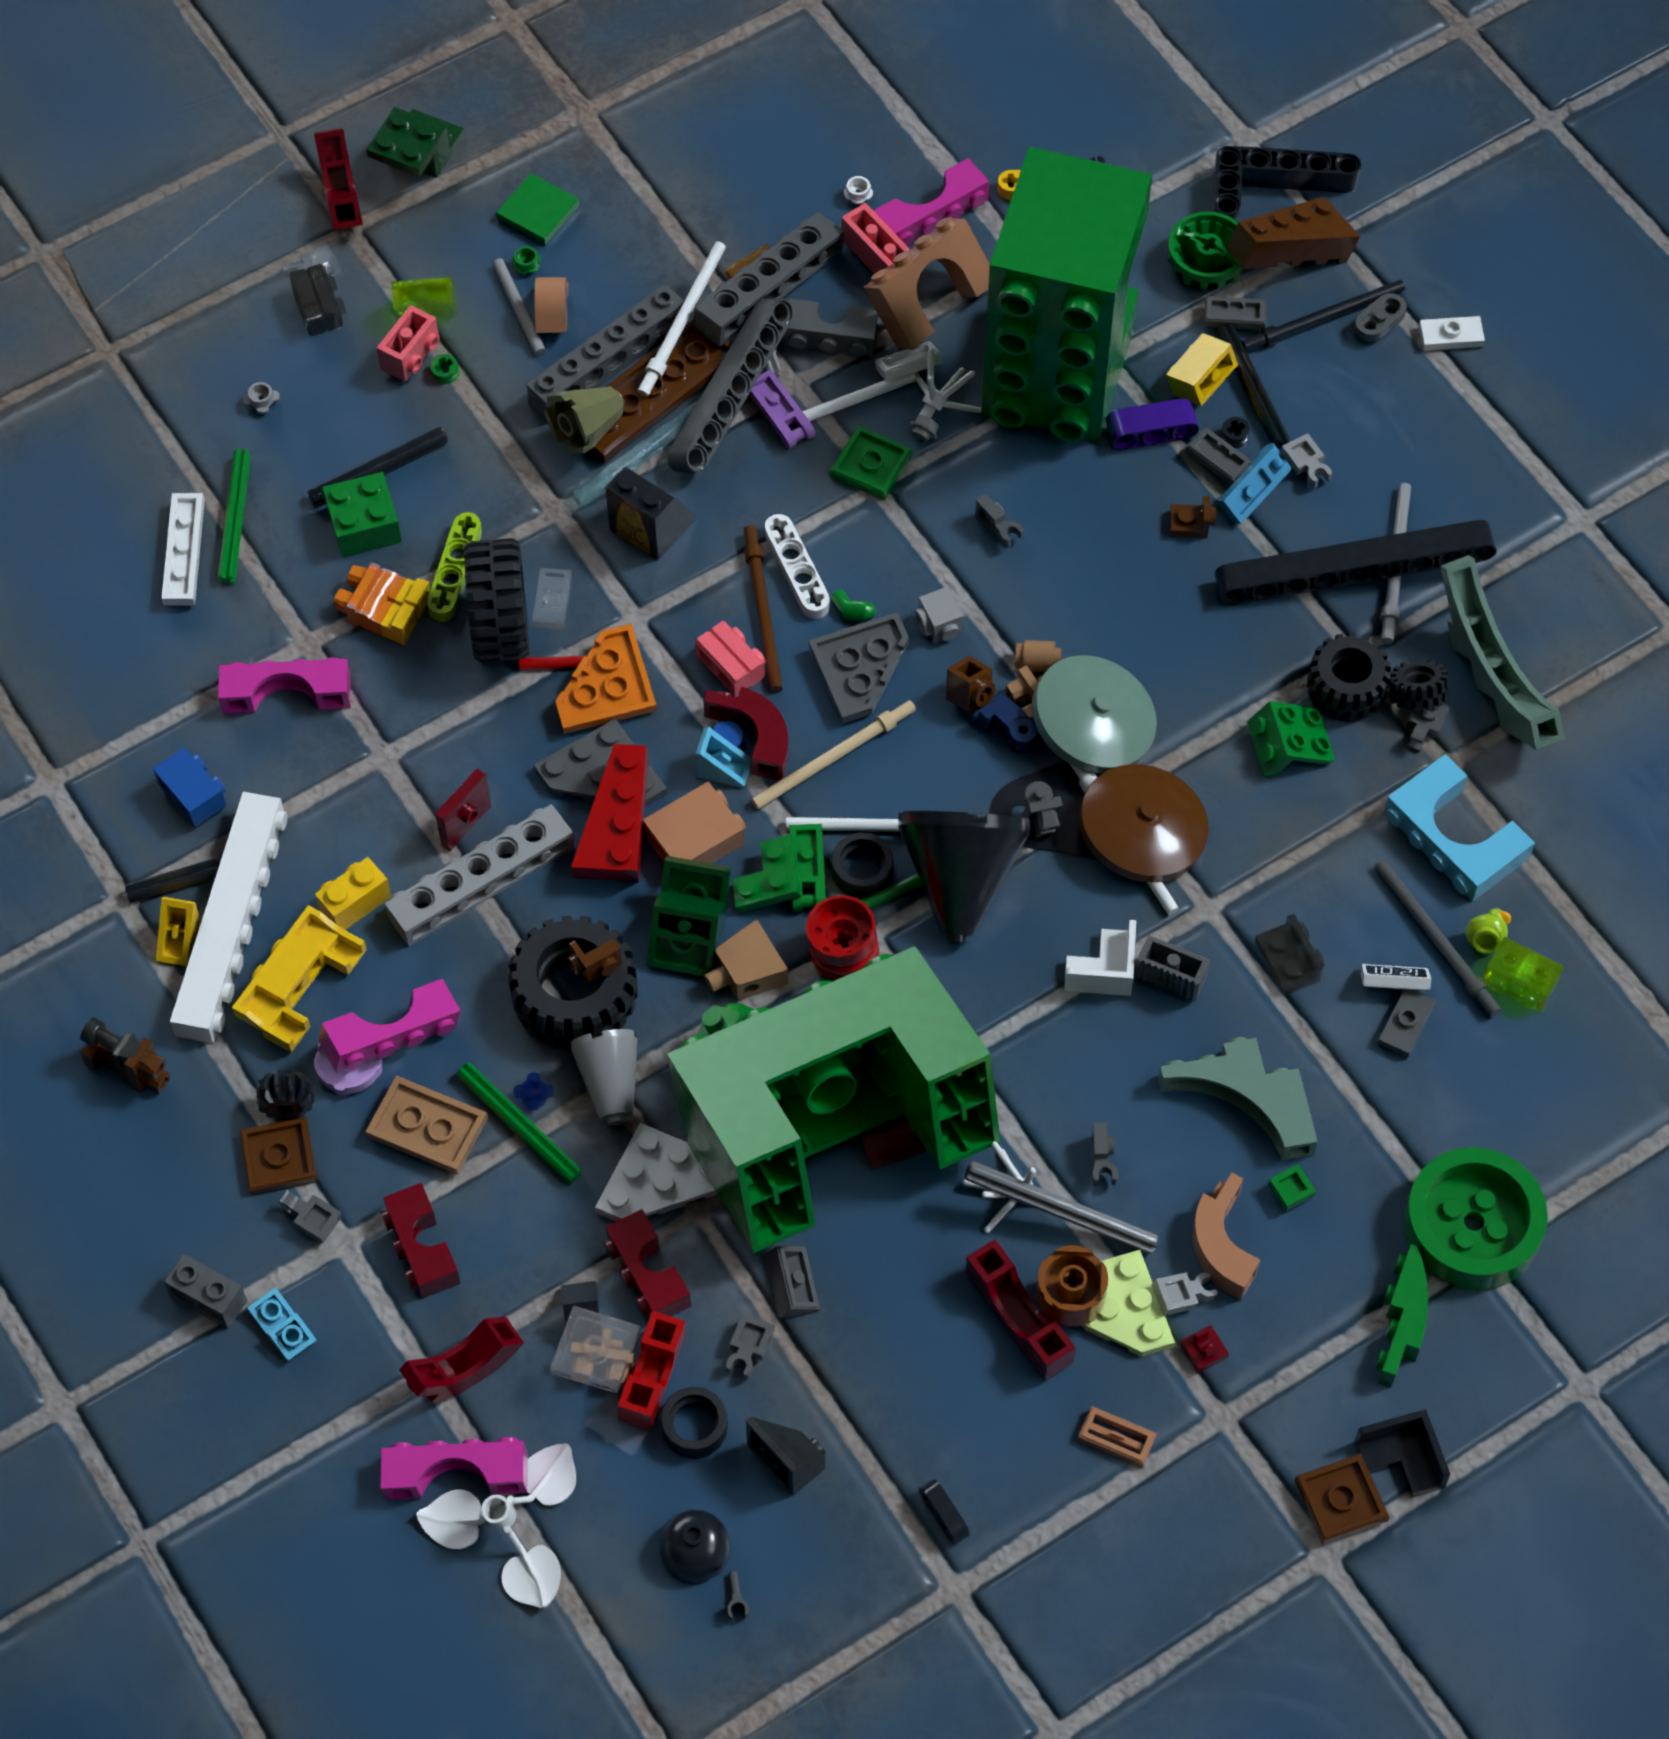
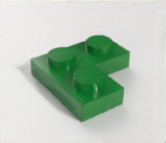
[733,834,801,913]

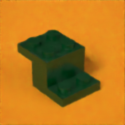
[366,107,465,178]
[646,856,732,976]

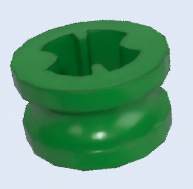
[430,354,460,384]

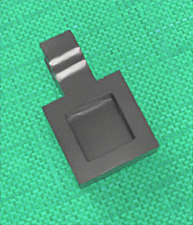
[975,494,1024,547]
[1407,705,1450,752]
[1091,1122,1118,1186]
[279,1191,342,1244]

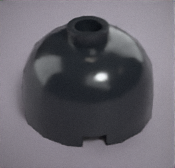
[659,1509,731,1584]

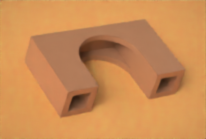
[863,217,990,349]

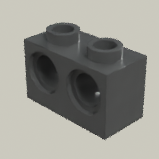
[164,1254,247,1329]

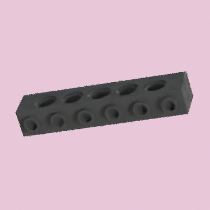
[693,212,844,347]
[526,284,687,423]

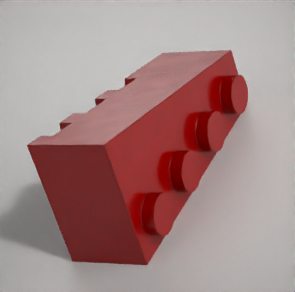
[571,744,649,882]

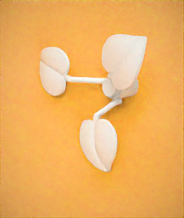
[416,1443,576,1609]

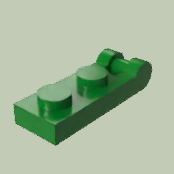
[789,824,826,911]

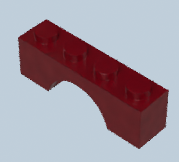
[965,1239,1076,1381]

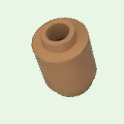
[1015,640,1062,673]

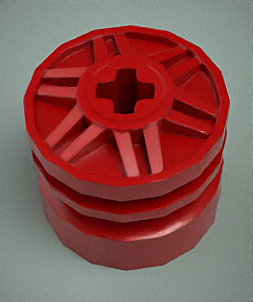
[806,895,880,981]

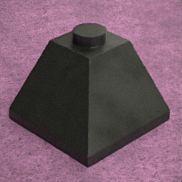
[746,1417,826,1496]

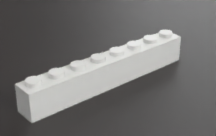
[170,792,288,1044]

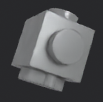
[914,586,966,643]

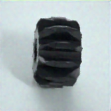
[256,1070,314,1121]

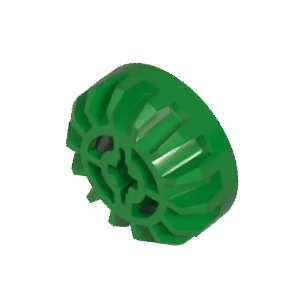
[1167,212,1245,290]

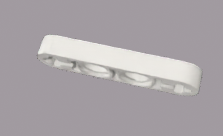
[765,514,830,619]

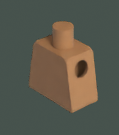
[704,920,788,999]

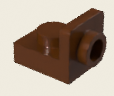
[1170,496,1216,538]

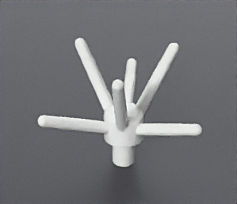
[915,347,981,418]
[963,1141,1036,1233]

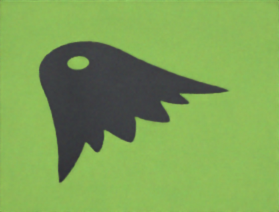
[990,760,1101,860]

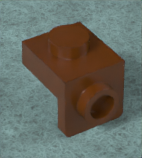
[567,938,622,983]

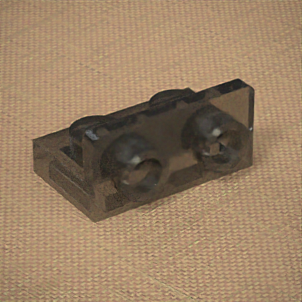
[1255,913,1325,996]

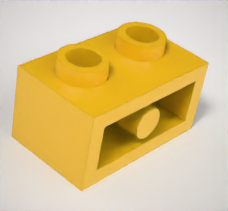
[1166,333,1238,406]
[315,857,391,930]

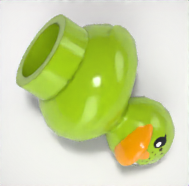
[1465,908,1511,954]

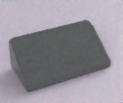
[765,1246,820,1318]

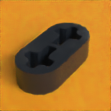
[919,1479,970,1545]

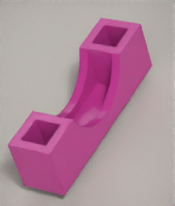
[873,158,989,247]
[218,657,351,714]
[318,979,461,1073]
[381,1437,528,1500]

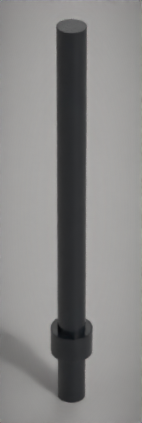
[1241,279,1405,351]

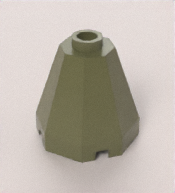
[545,386,624,454]

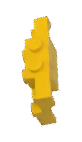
[232,905,367,1053]

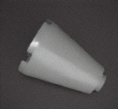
[570,1029,638,1126]

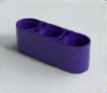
[1105,398,1199,450]

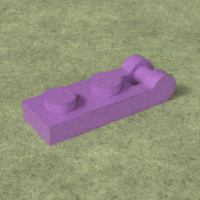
[749,369,816,450]

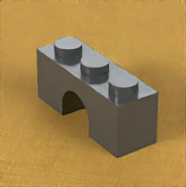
[784,298,879,357]

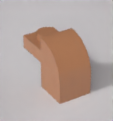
[535,277,569,333]

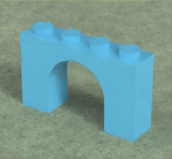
[1384,754,1535,902]

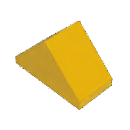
[156,897,202,966]

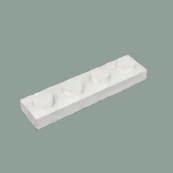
[162,493,205,605]

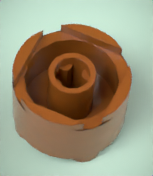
[1036,1245,1108,1326]

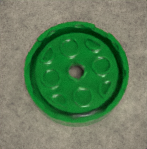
[1403,1147,1548,1291]

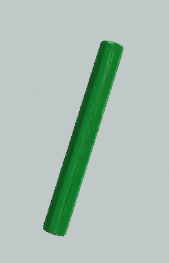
[217,449,251,584]
[457,1063,581,1184]

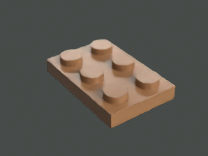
[366,1075,488,1175]

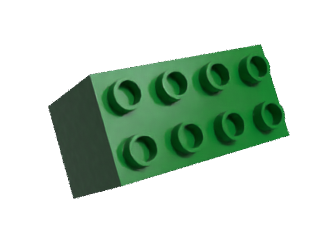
[981,146,1153,442]
[667,946,1001,1254]

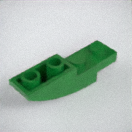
[1375,1244,1428,1387]

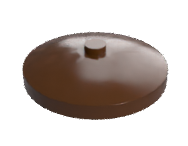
[1079,764,1209,883]

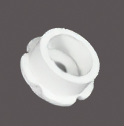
[844,176,873,204]

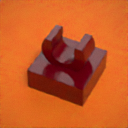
[1180,1325,1229,1374]

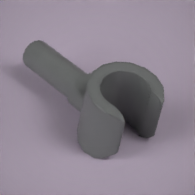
[727,1571,749,1621]

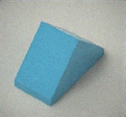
[695,727,752,788]

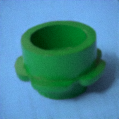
[512,246,541,274]

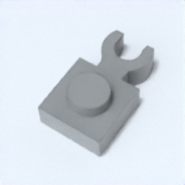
[1281,433,1332,488]
[1152,1272,1218,1316]

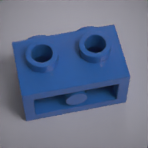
[152,747,226,828]

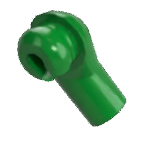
[831,589,876,621]

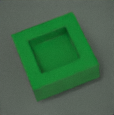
[1268,1164,1316,1212]

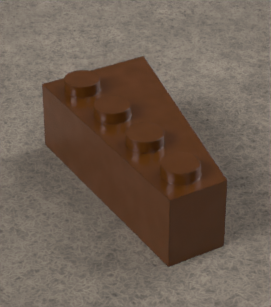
[1225,197,1361,269]

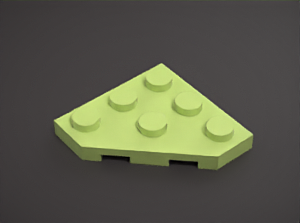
[1068,1250,1175,1357]

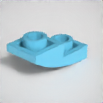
[247,1287,317,1362]

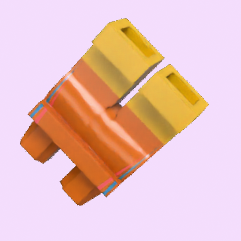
[334,562,430,645]

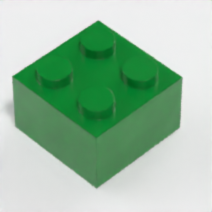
[323,472,402,557]

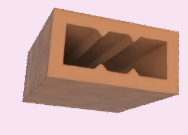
[643,781,746,864]

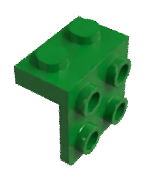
[1247,701,1335,777]

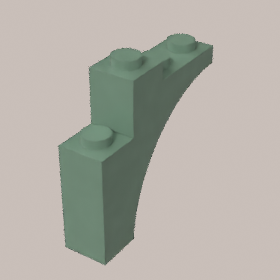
[1158,1037,1318,1161]

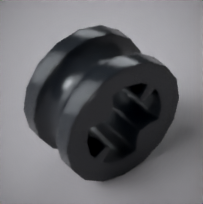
[1221,417,1250,448]

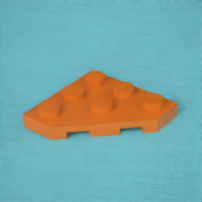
[555,623,657,734]

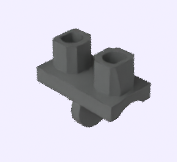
[1022,781,1063,838]

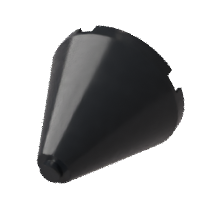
[898,811,1031,943]

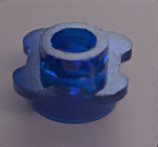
[513,1072,554,1111]

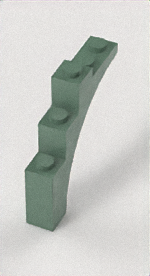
[1440,555,1565,750]

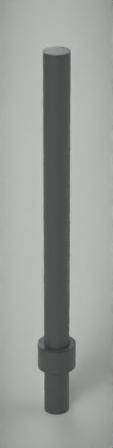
[1375,859,1502,1017]

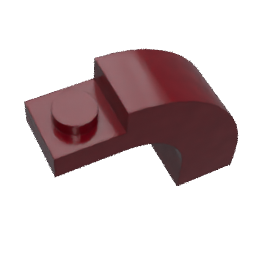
[313,127,363,230]
[703,687,789,781]
[399,1316,524,1403]

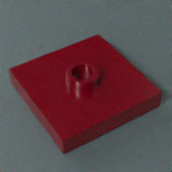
[435,768,491,851]

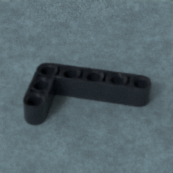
[1212,146,1362,222]

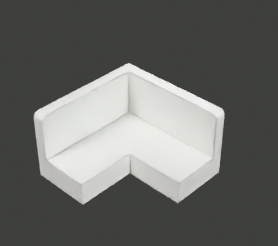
[1064,920,1136,996]

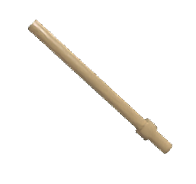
[751,700,916,810]

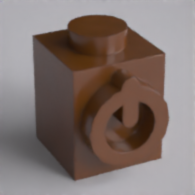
[946,655,995,713]

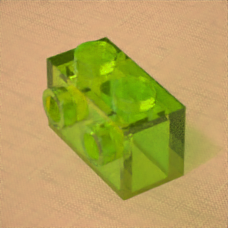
[1483,937,1565,1012]

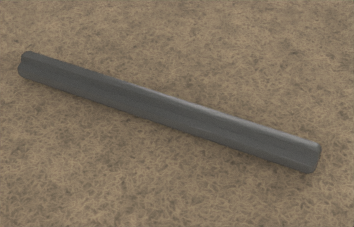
[965,1161,1158,1254]

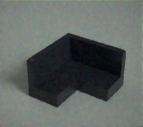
[1354,1409,1450,1498]

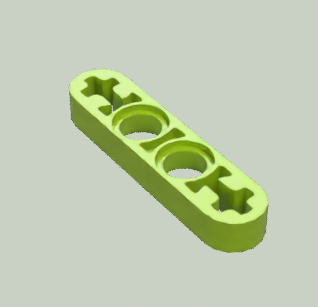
[427,512,482,622]

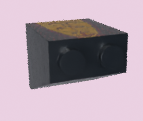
[605,466,696,560]

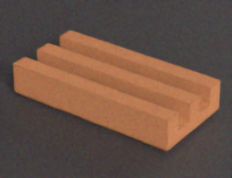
[1077,1406,1157,1468]

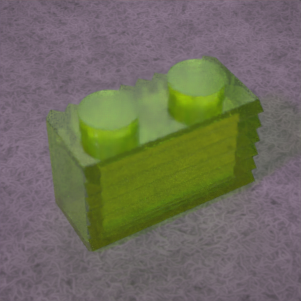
[391,276,459,317]

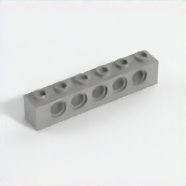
[385,804,575,947]

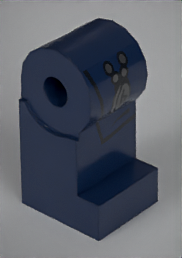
[977,692,1038,754]

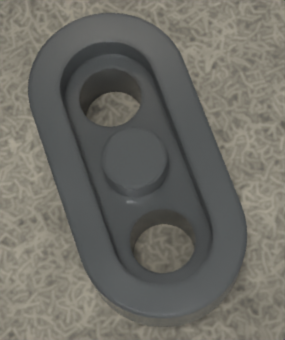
[1354,293,1407,342]

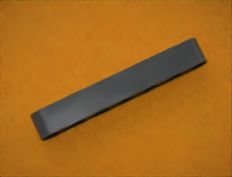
[667,299,793,473]

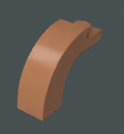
[1192,1173,1261,1300]

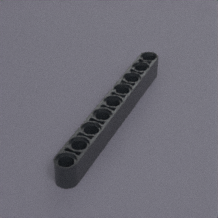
[1214,520,1497,605]

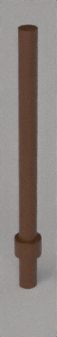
[743,525,783,693]

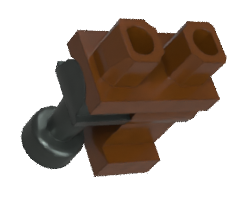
[80,1017,171,1093]

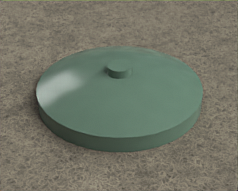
[1032,655,1157,774]

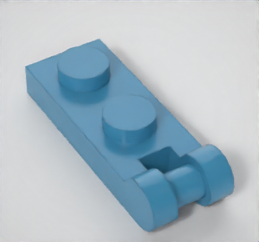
[1217,443,1291,524]

